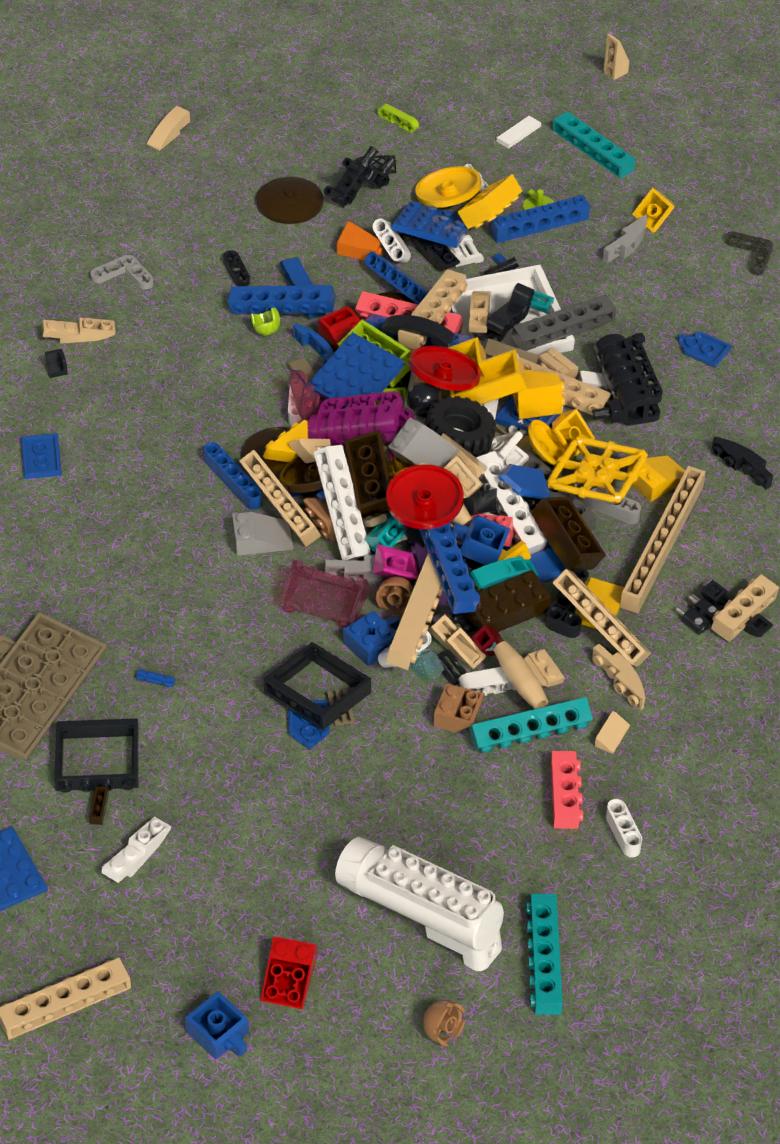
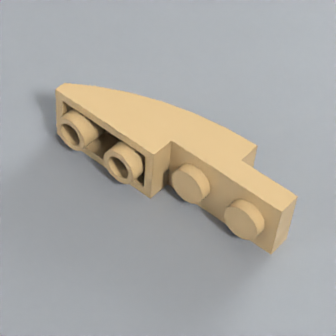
[469,291,491,333]
[42,318,115,344]
[592,644,645,710]

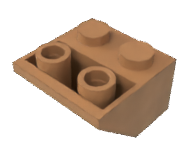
[303,498,337,542]
[434,683,485,732]

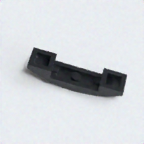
[381,315,455,347]
[700,580,773,637]

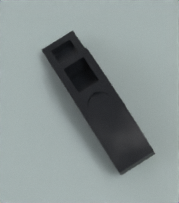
[407,234,460,270]
[712,437,773,490]

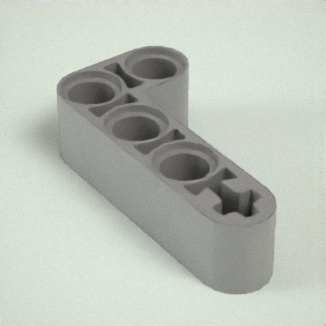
[574,470,641,524]

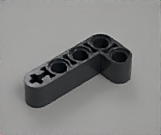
[486,283,535,335]
[546,568,589,638]

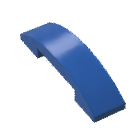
[293,324,334,365]

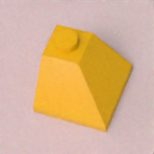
[632,187,675,233]
[552,409,595,459]

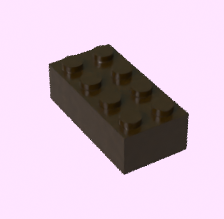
[344,430,394,516]
[531,497,606,571]
[465,570,552,632]

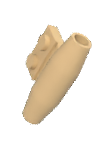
[419,456,483,526]
[494,641,565,709]

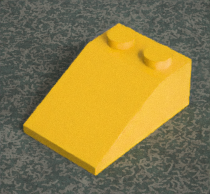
[627,456,685,502]

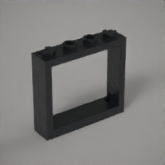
[263,642,371,730]
[55,718,139,793]

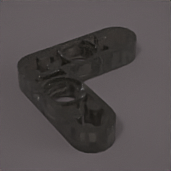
[725,232,774,276]

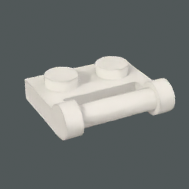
[446,235,484,267]

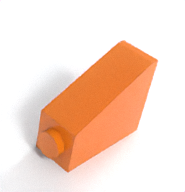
[337,221,383,260]

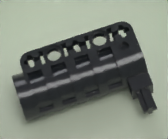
[592,334,663,426]

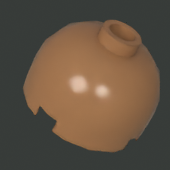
[376,576,414,615]
[423,1000,465,1046]

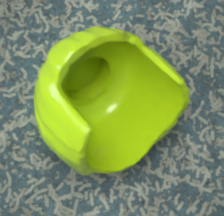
[251,308,280,336]

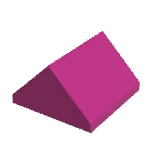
[372,544,419,582]

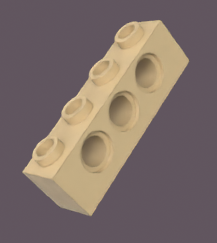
[711,574,780,642]

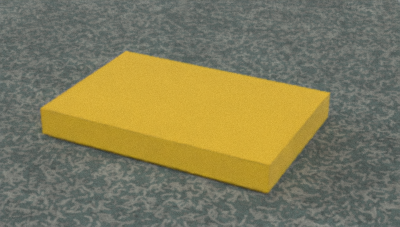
[575,577,624,629]

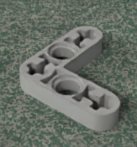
[90,255,154,289]

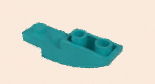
[470,556,538,589]

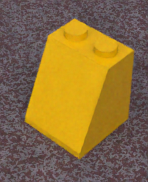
[513,370,565,419]

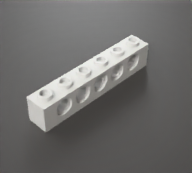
[314,445,371,561]
[477,451,547,554]

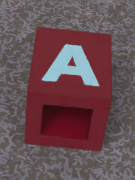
[471,625,504,657]

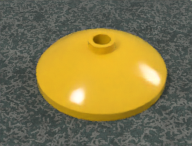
[528,420,566,466]

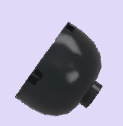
[406,383,443,418]

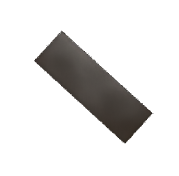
[89,786,109,825]

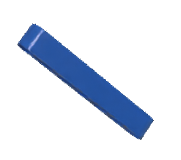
[365,252,451,313]

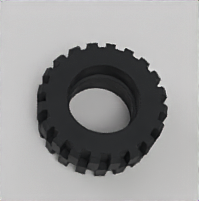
[424,396,496,458]

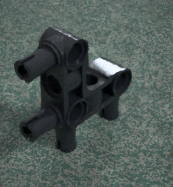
[324,146,397,208]

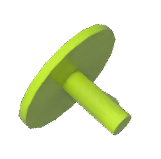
[523,189,554,210]

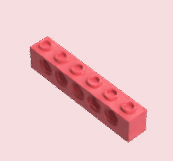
[355,291,463,334]

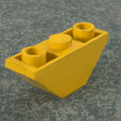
[263,420,308,462]

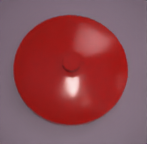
[409,346,482,391]
[386,464,464,529]

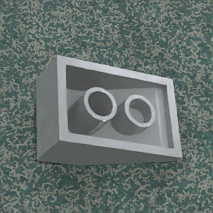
[388,418,459,468]
[232,512,294,555]

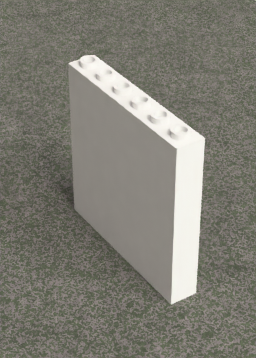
[451,265,575,356]

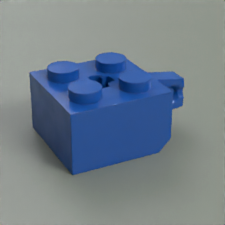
[452,515,510,565]
[343,610,400,666]
[185,991,249,1059]

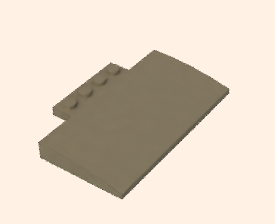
[0,612,107,761]

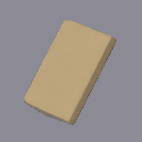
[595,711,630,754]

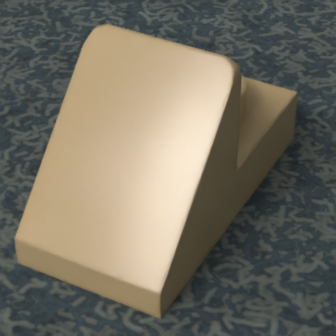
[289,439,331,463]

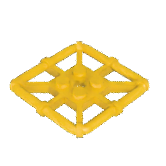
[546,436,648,504]

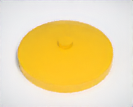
[415,166,482,207]

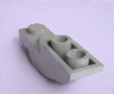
[603,215,647,263]
[325,554,384,583]

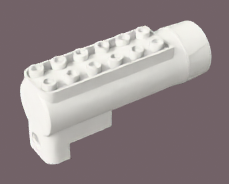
[335,837,504,971]

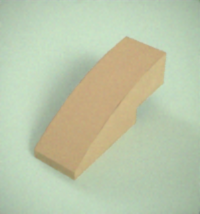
[147,106,190,151]
[428,614,487,669]

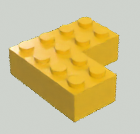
[448,337,527,405]

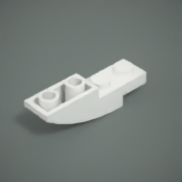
[102,817,171,883]

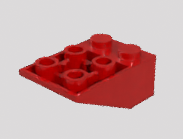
[318,306,361,351]
[260,936,319,1010]

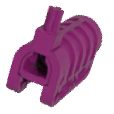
[308,391,415,461]

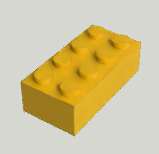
[458,174,522,229]

